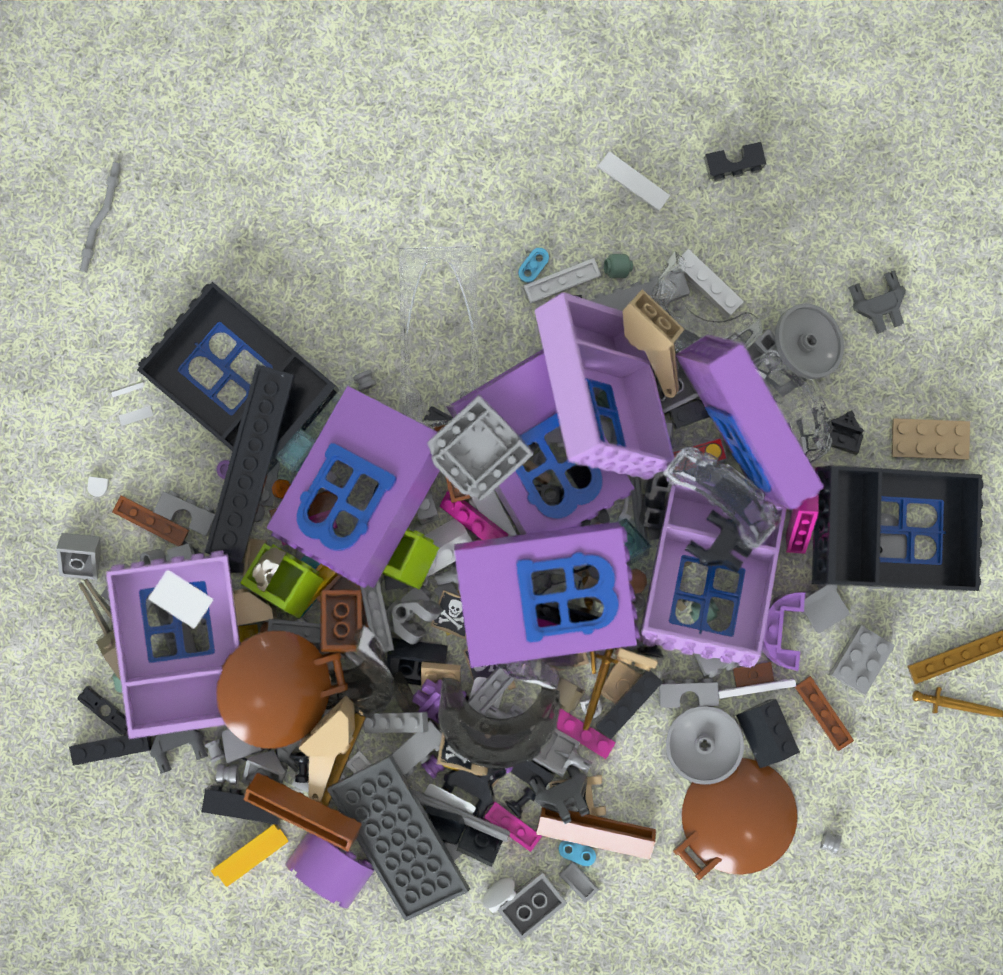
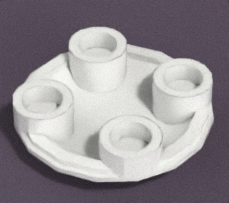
[482,878,516,912]

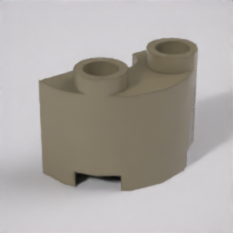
[253,548,286,592]
[542,673,585,713]

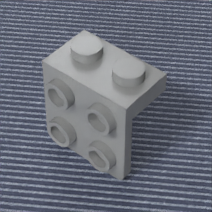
[804,585,849,633]

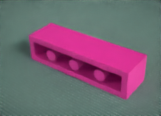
[786,494,819,554]

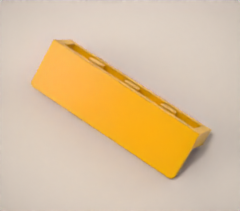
[211,824,289,887]

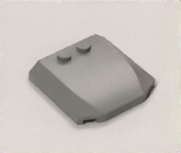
[428,395,533,500]

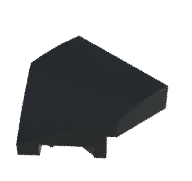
[821,410,864,455]

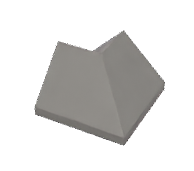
[241,750,288,785]

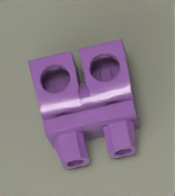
[412,679,466,726]

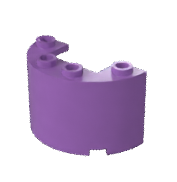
[762,592,805,671]
[286,832,375,909]

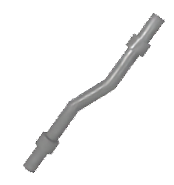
[80,162,120,273]

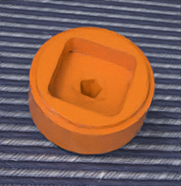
[272,479,291,499]

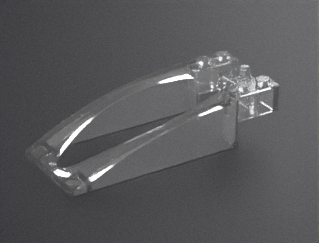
[399,246,480,430]

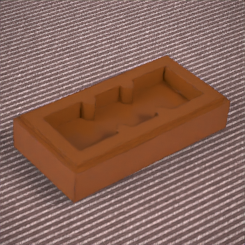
[733,662,774,687]

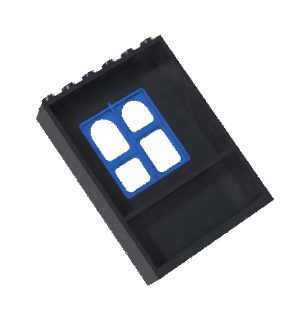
[137,282,339,473]
[812,465,984,591]

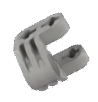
[392,599,443,644]

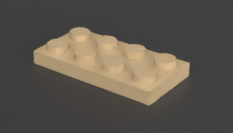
[892,419,970,460]
[613,648,658,671]

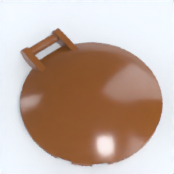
[216,630,348,749]
[673,758,797,880]

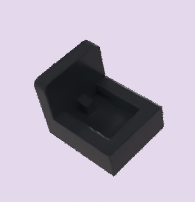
[566,464,592,489]

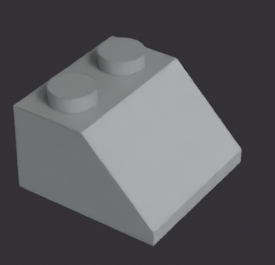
[56,533,101,580]

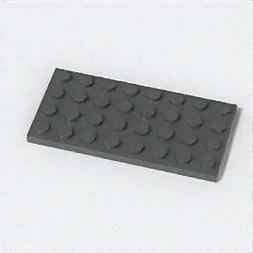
[327,755,470,921]

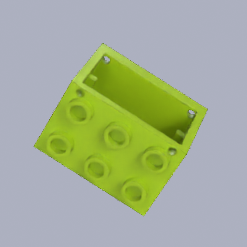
[382,528,439,590]
[240,543,324,619]

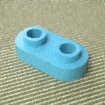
[518,248,549,283]
[559,841,596,866]

